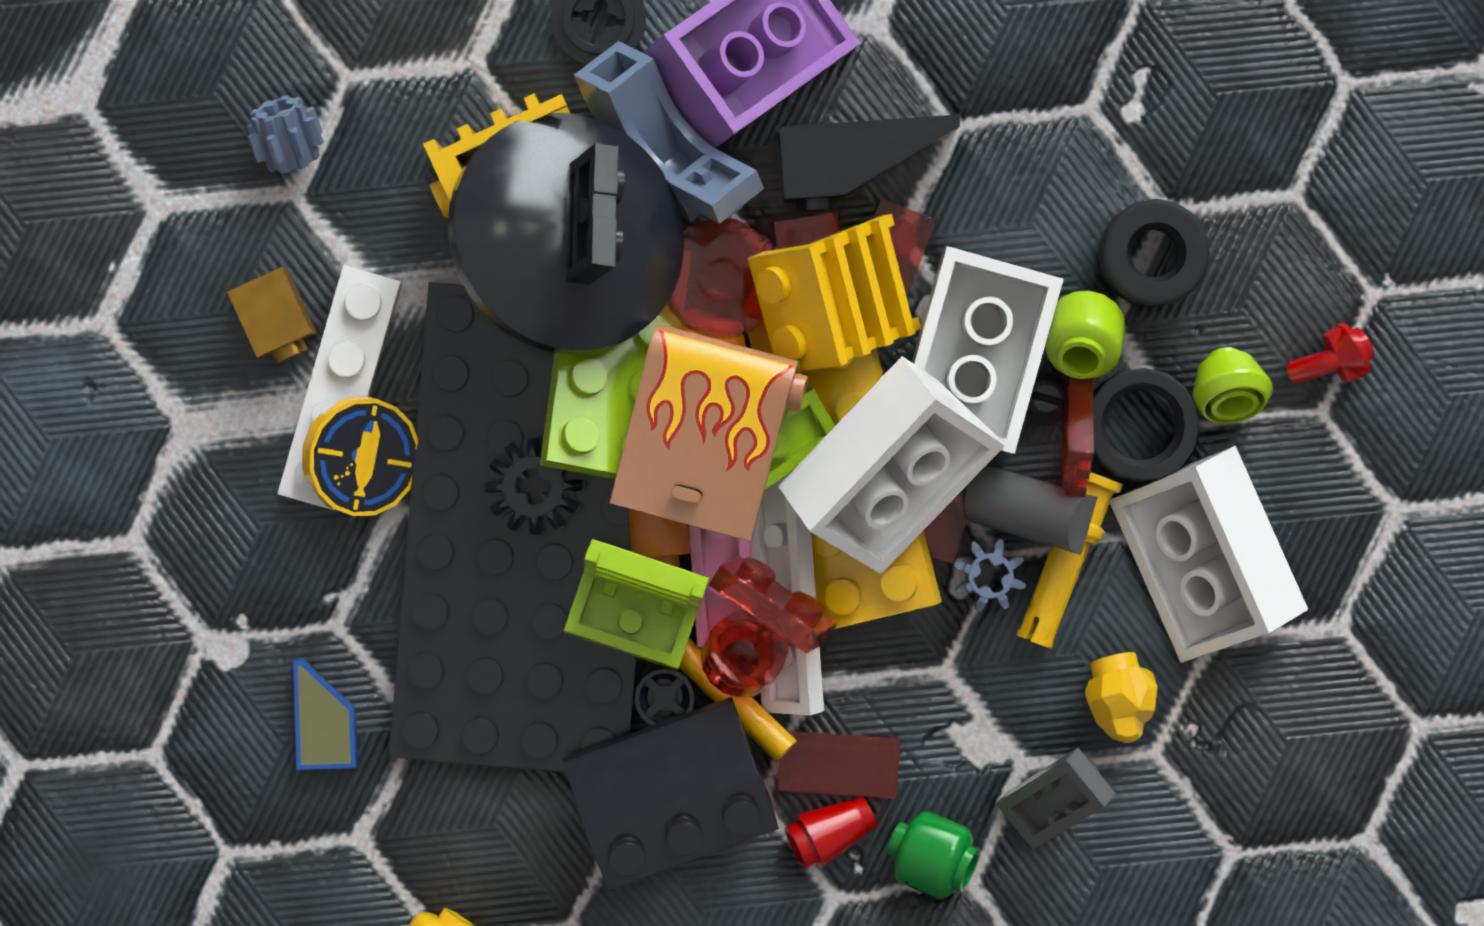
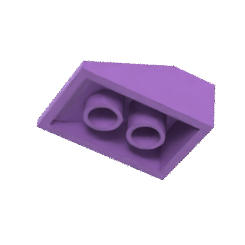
[642,0,861,148]

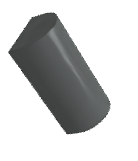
[964,465,1098,555]

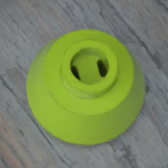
[1192,347,1273,424]

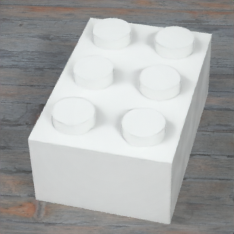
[912,246,1064,454]

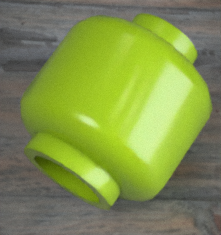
[1045,291,1126,379]

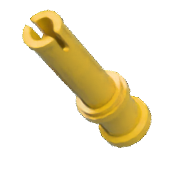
[1016,465,1123,648]

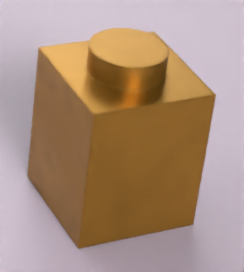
[227,267,318,364]

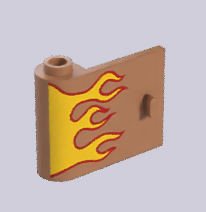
[610,324,808,541]

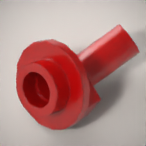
[1287,322,1374,384]

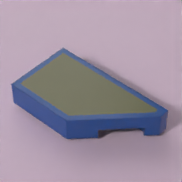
[293,658,358,770]

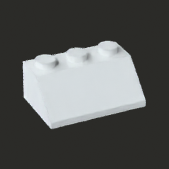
[778,356,1005,574]
[1110,446,1308,663]

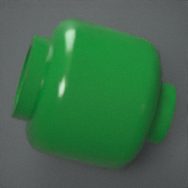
[887,811,980,899]

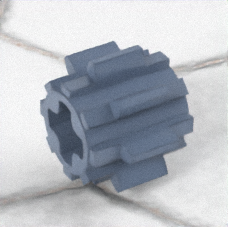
[247,96,324,174]
[953,539,1026,611]

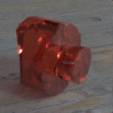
[700,609,788,698]

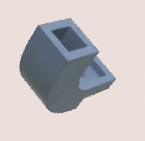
[574,41,764,224]

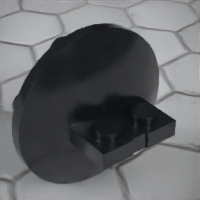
[448,113,684,354]

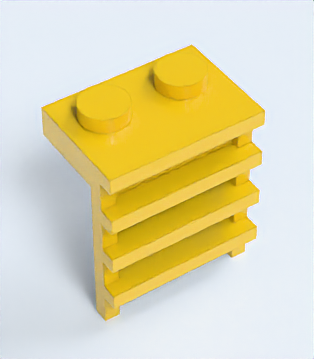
[423,93,571,219]
[747,214,922,372]

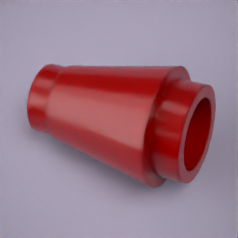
[784,796,877,870]

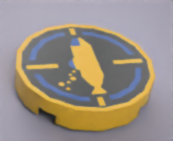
[302,396,419,516]

